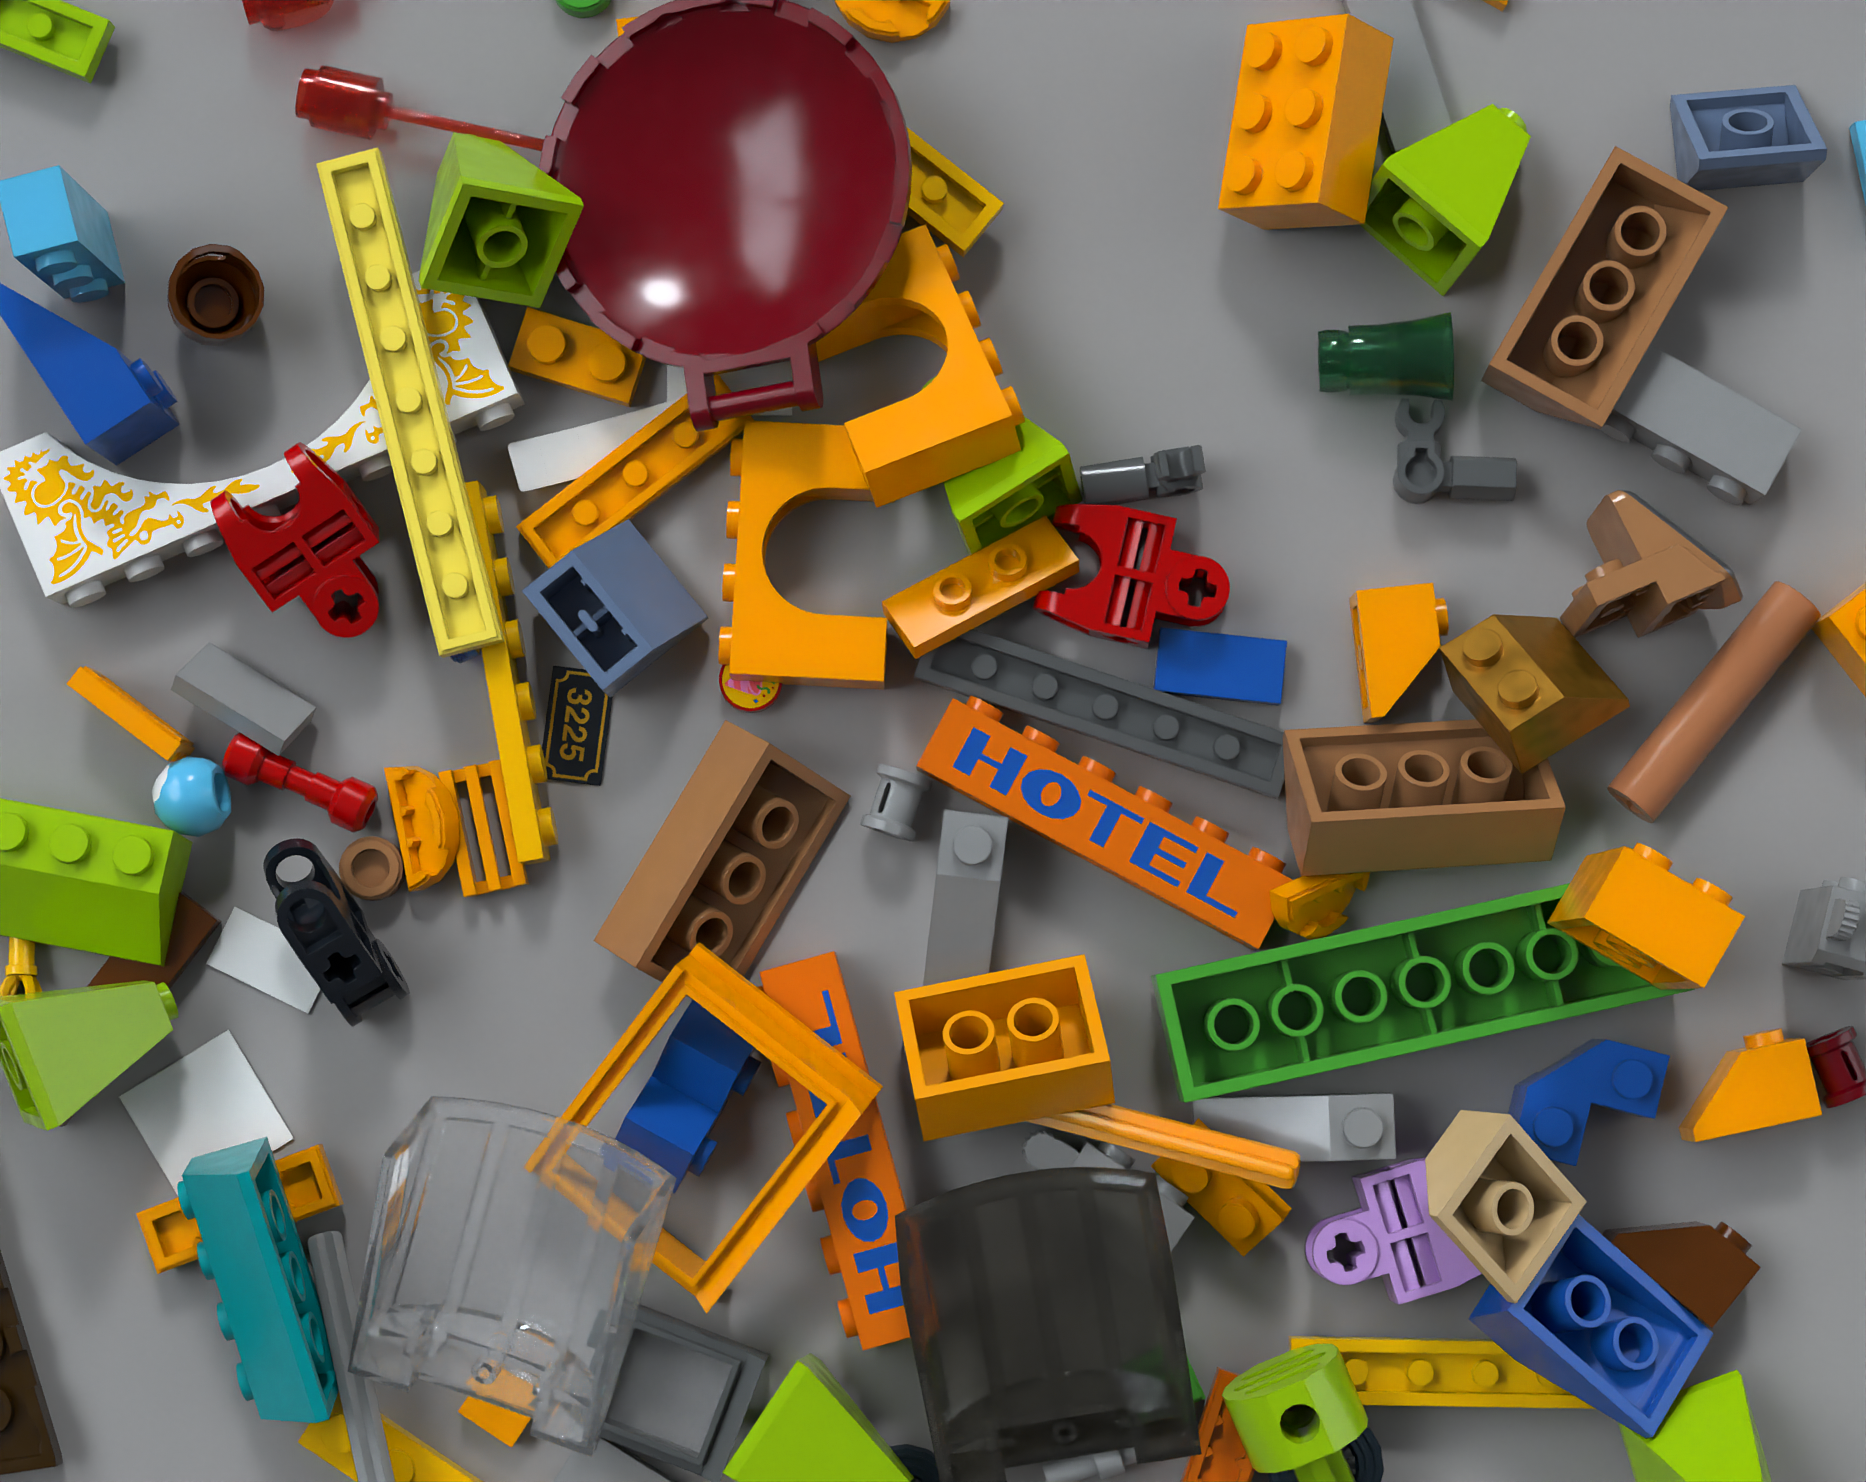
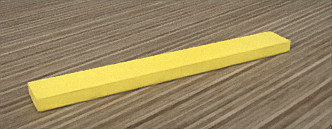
[316,147,505,658]

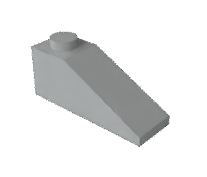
[923,809,1008,986]
[1192,1092,1396,1162]

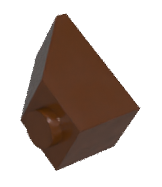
[1602,1221,1761,1328]

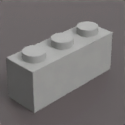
[1599,344,1802,505]

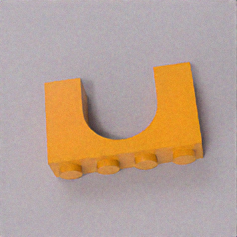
[816,224,1025,508]
[718,420,895,690]

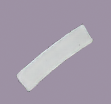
[508,398,680,492]

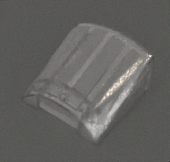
[348,1096,677,1457]

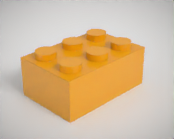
[1218,14,1394,230]
[1547,843,1745,990]
[894,954,1115,1142]

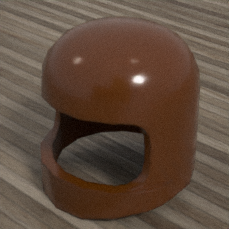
[167,244,265,346]

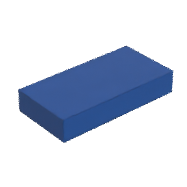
[1153,627,1287,706]

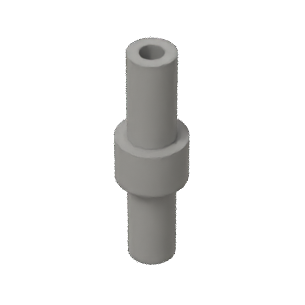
[1042,1425,1173,1482]

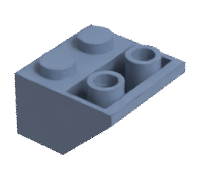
[522,519,709,697]

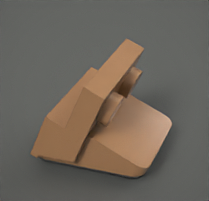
[1559,490,1743,638]

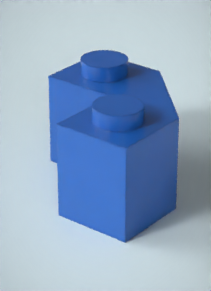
[607,1000,762,1194]
[1508,1039,1670,1166]

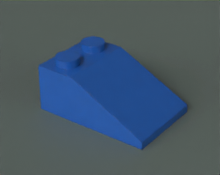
[0,283,180,466]
[1468,1214,1714,1438]

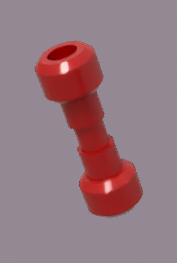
[222,732,378,833]

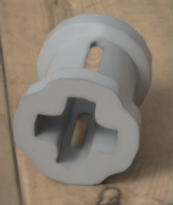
[860,763,933,842]

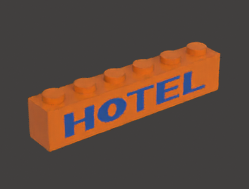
[916,695,1293,950]
[757,951,938,1351]

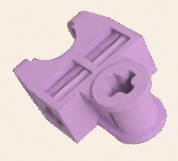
[1305,1157,1482,1305]

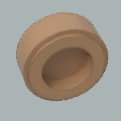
[339,836,406,901]

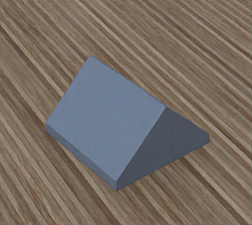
[1670,85,1827,191]

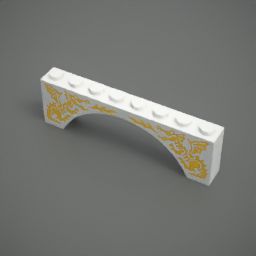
[0,271,525,608]

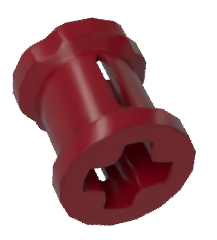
[1806,1026,1866,1108]

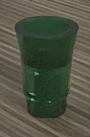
[1318,312,1454,401]

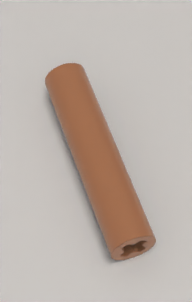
[1607,581,1821,823]

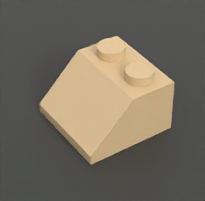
[1425,1110,1587,1303]

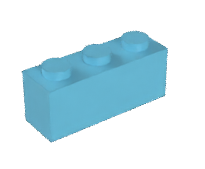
[0,165,125,303]

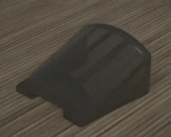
[895,1167,1202,1482]

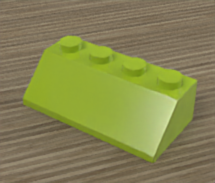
[0,798,193,967]

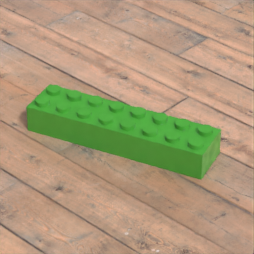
[1151,883,1695,1103]

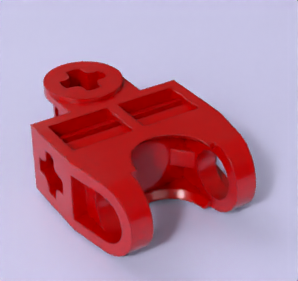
[210,442,379,638]
[1033,504,1230,649]

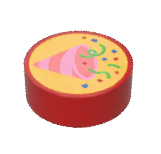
[719,665,783,713]

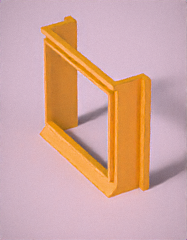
[524,942,883,1314]

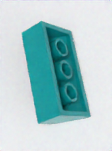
[177,1137,339,1423]

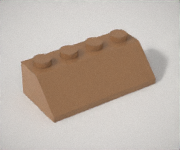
[1481,146,1729,430]
[1283,719,1566,876]
[593,720,851,999]

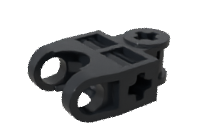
[263,838,410,1027]

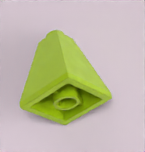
[1360,104,1531,296]
[418,132,584,308]
[921,376,1083,555]
[0,980,179,1131]
[722,1353,914,1482]
[1618,1370,1772,1482]

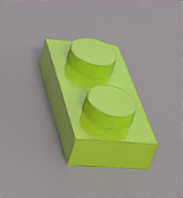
[0,0,115,84]

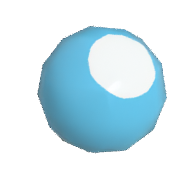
[152,756,231,837]

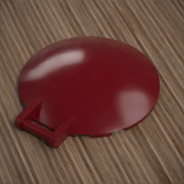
[539,0,912,432]

